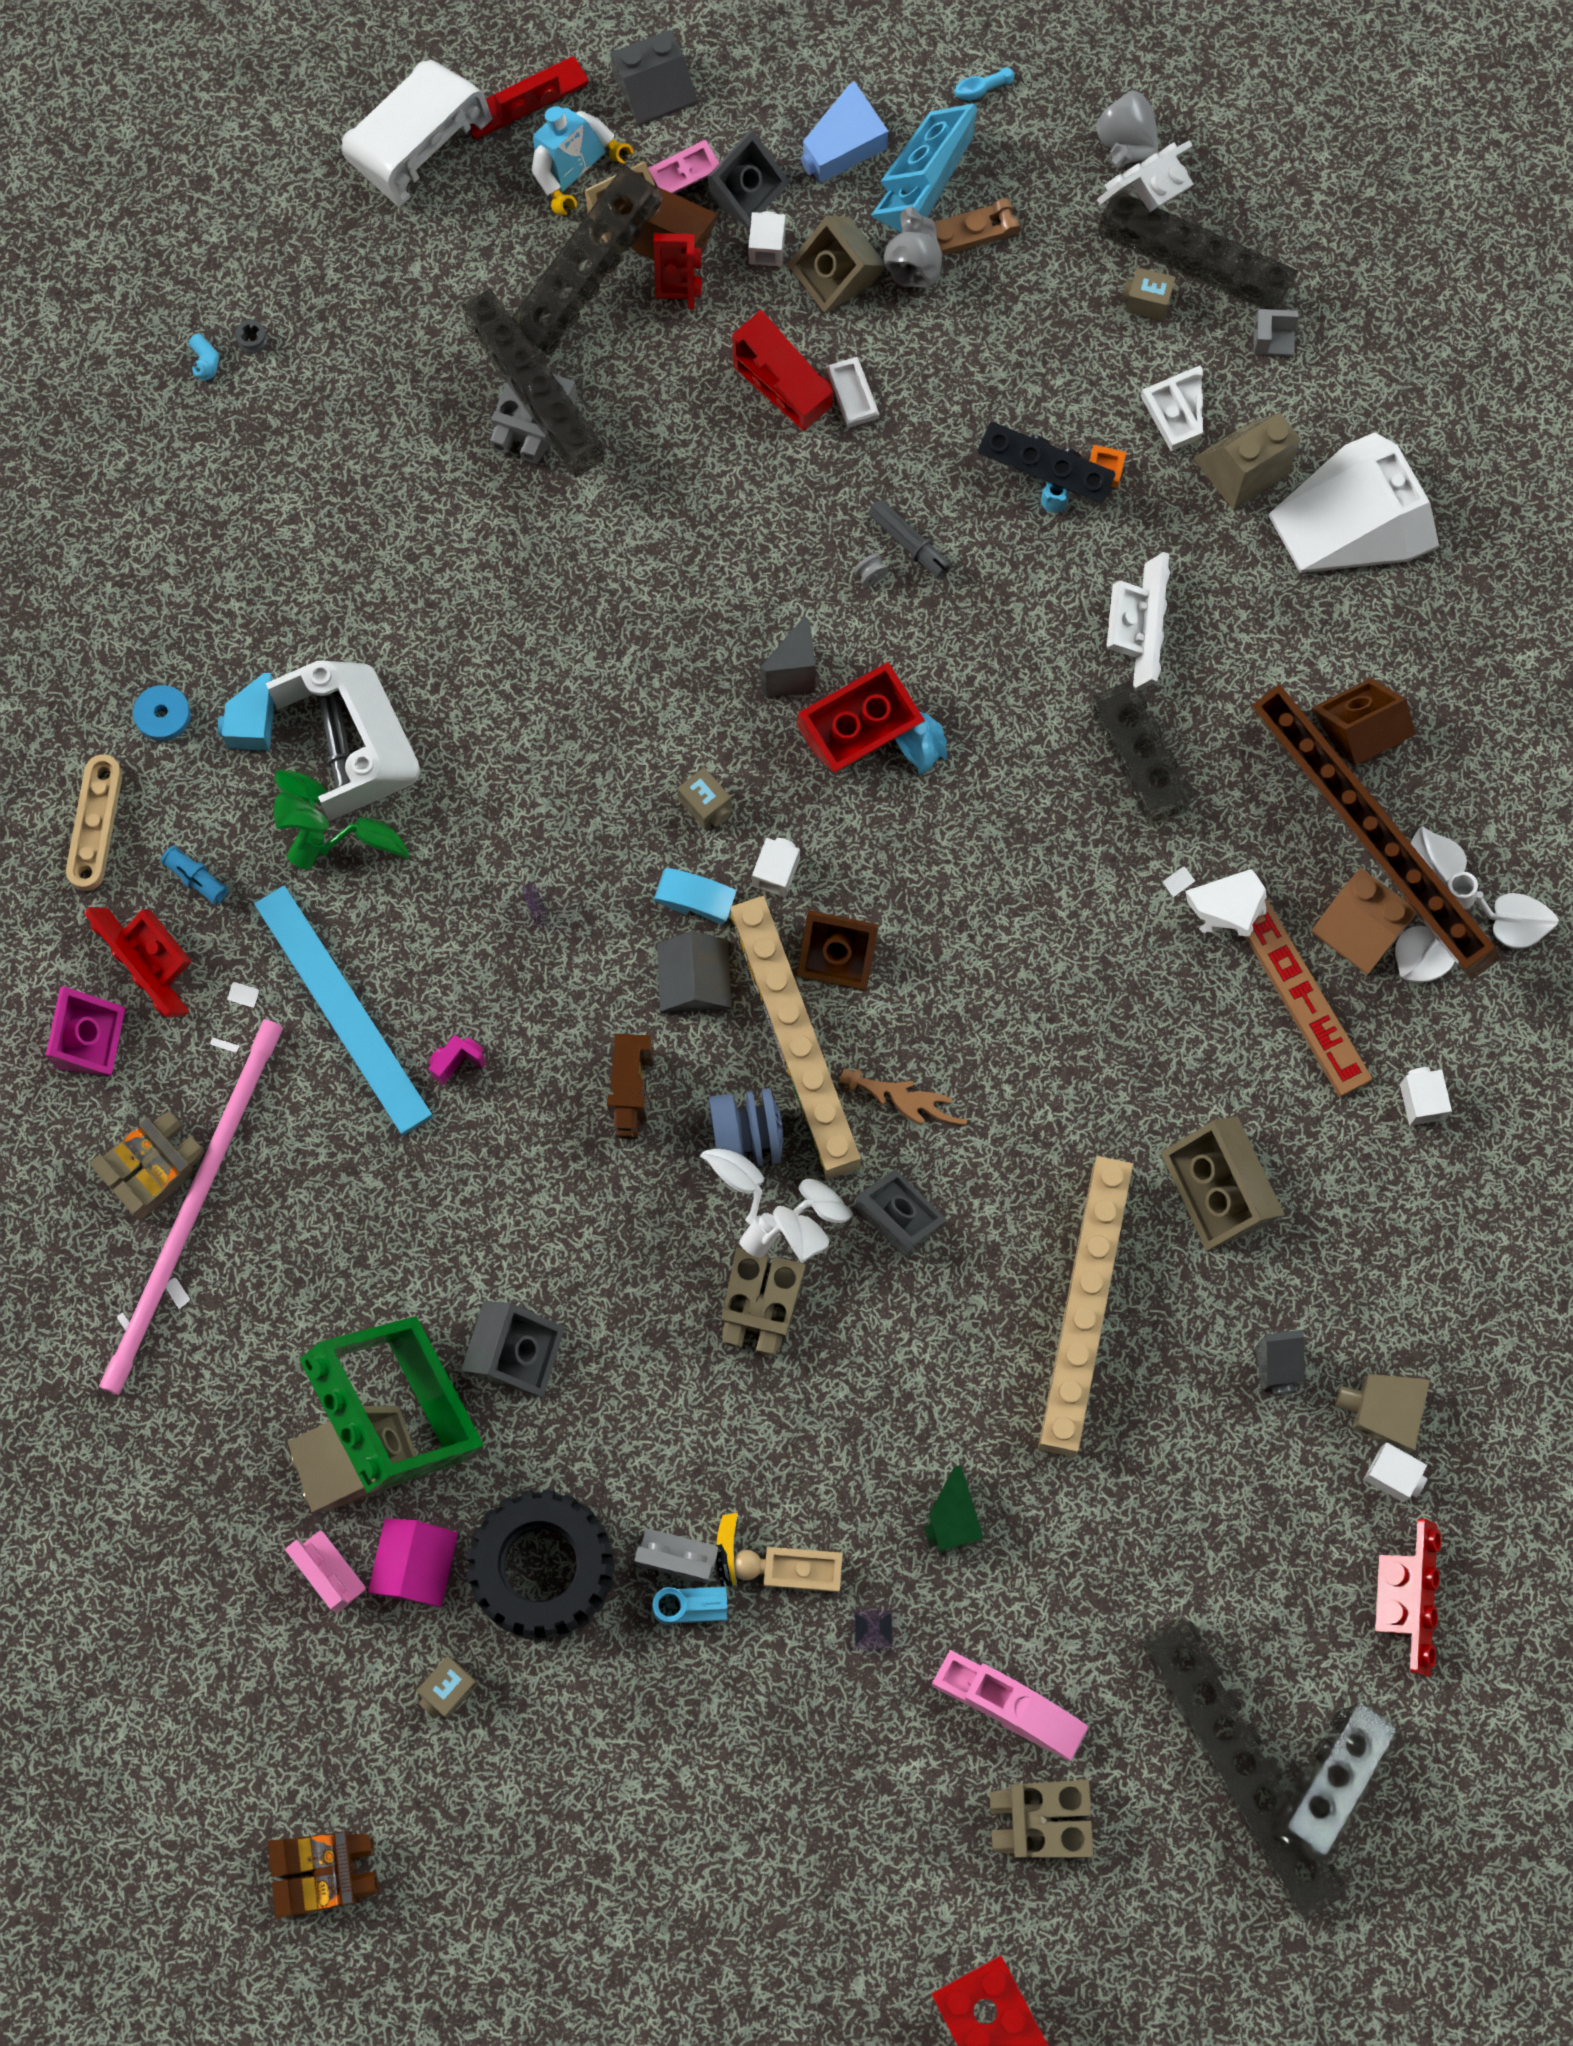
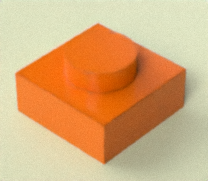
[1089,445,1126,488]

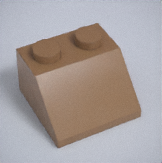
[1311,867,1416,975]

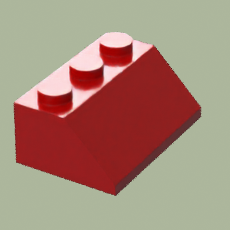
[796,662,925,774]

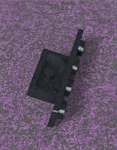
[978,422,1116,504]

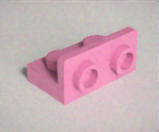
[285,1531,366,1613]

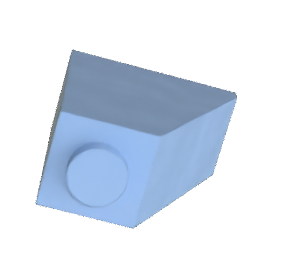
[801,82,888,183]

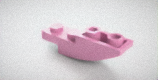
[932,1650,1089,1762]

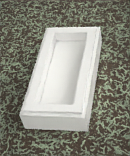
[826,356,879,428]

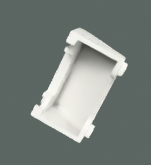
[342,60,493,207]

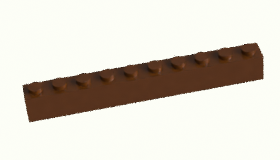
[1251,684,1501,981]

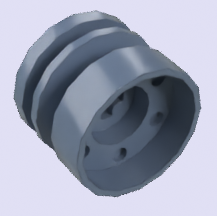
[709,1088,784,1167]

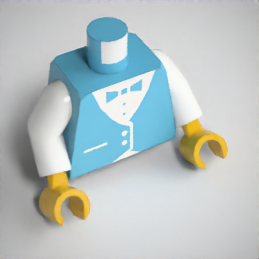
[532,106,634,215]

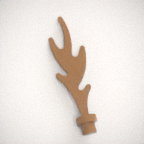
[839,1068,967,1126]

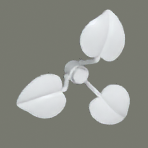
[1395,827,1559,983]
[699,1149,853,1263]

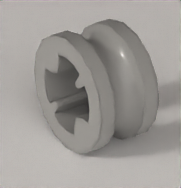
[854,554,889,587]

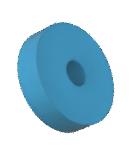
[133,685,191,741]

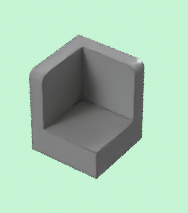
[1254,309,1298,356]

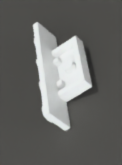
[1096,140,1194,212]
[1106,552,1170,691]

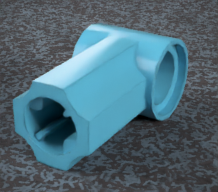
[652,1587,727,1625]

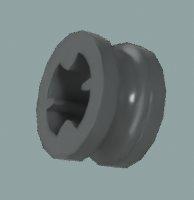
[235,320,268,354]

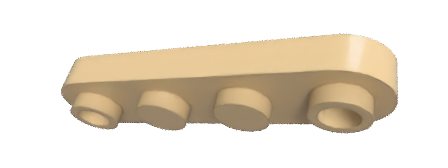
[66,754,123,891]

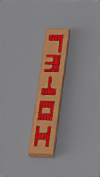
[1245,899,1373,1098]

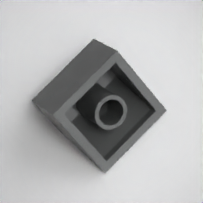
[610,29,698,126]
[461,1300,565,1398]

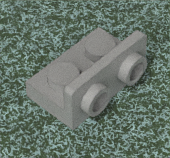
[634,1529,718,1584]

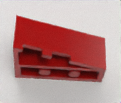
[732,309,833,431]

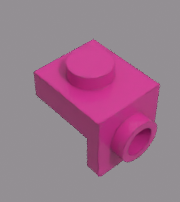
[428,1034,487,1086]

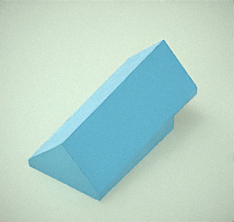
[871,103,978,233]

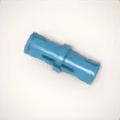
[161,845,229,905]

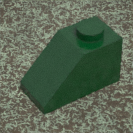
[923,1465,984,1555]

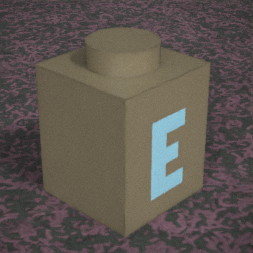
[1122,267,1176,321]
[677,767,732,830]
[416,1655,479,1719]

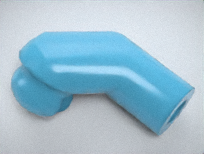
[188,333,220,381]

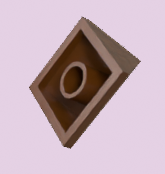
[633,187,719,271]
[797,910,879,990]

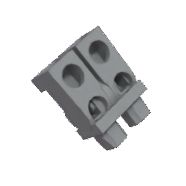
[491,361,578,464]

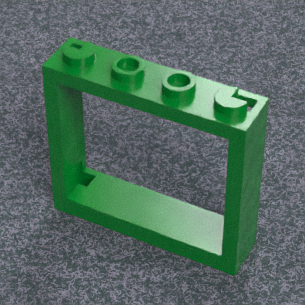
[299,1316,484,1494]

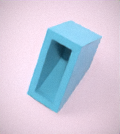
[218,673,275,751]

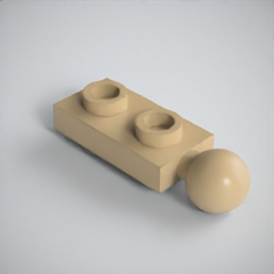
[734,1547,843,1593]

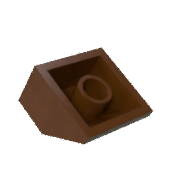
[1312,678,1416,766]

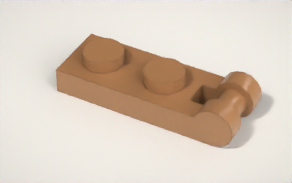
[934,198,1021,256]

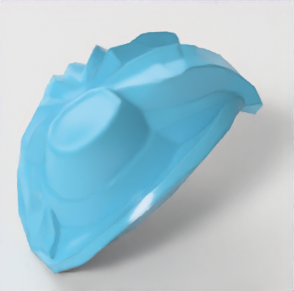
[895,712,947,775]

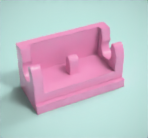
[648,139,719,194]

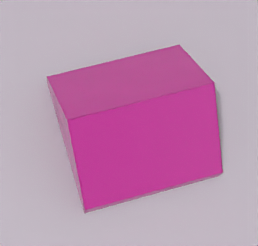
[46,986,126,1076]
[368,1518,459,1608]

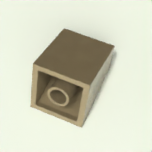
[1194,413,1301,510]
[288,1406,416,1512]

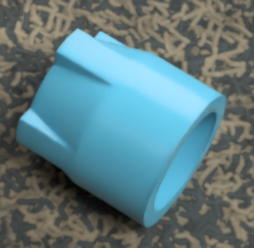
[1041,482,1069,513]

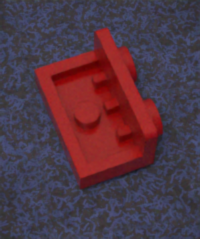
[653,233,702,310]

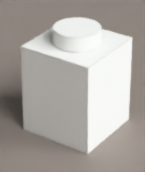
[748,211,785,266]
[752,838,800,898]
[1400,1067,1452,1126]
[1363,1442,1427,1502]

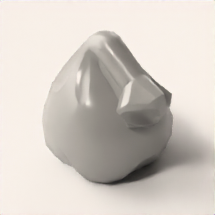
[1096,90,1158,170]
[884,206,942,288]

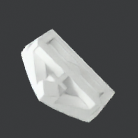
[1186,869,1267,936]

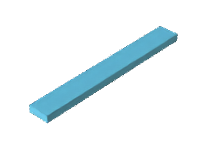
[254,885,433,1137]

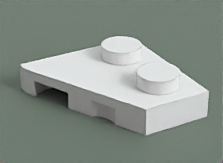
[1141,366,1203,452]

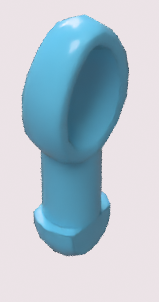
[955,68,1014,100]

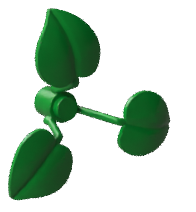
[273,769,409,870]

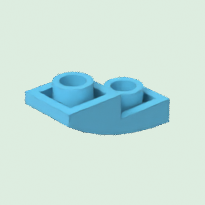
[653,868,737,925]

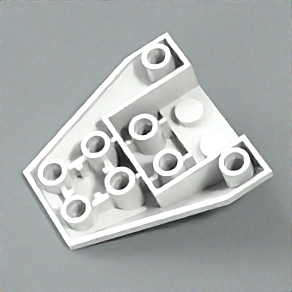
[1269,432,1439,573]

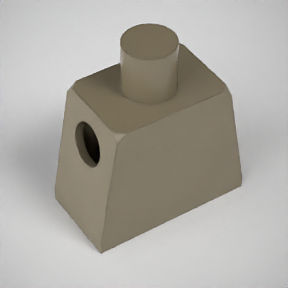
[1335,1374,1430,1454]

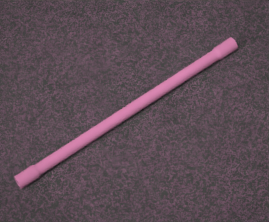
[99,1019,283,1395]

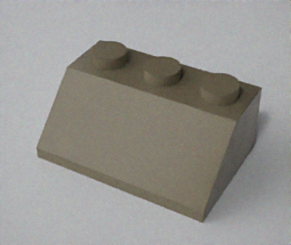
[1160,1116,1285,1251]

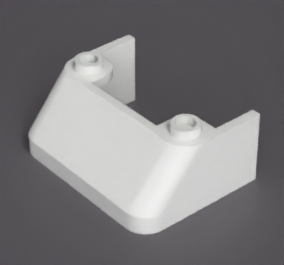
[266,661,420,821]

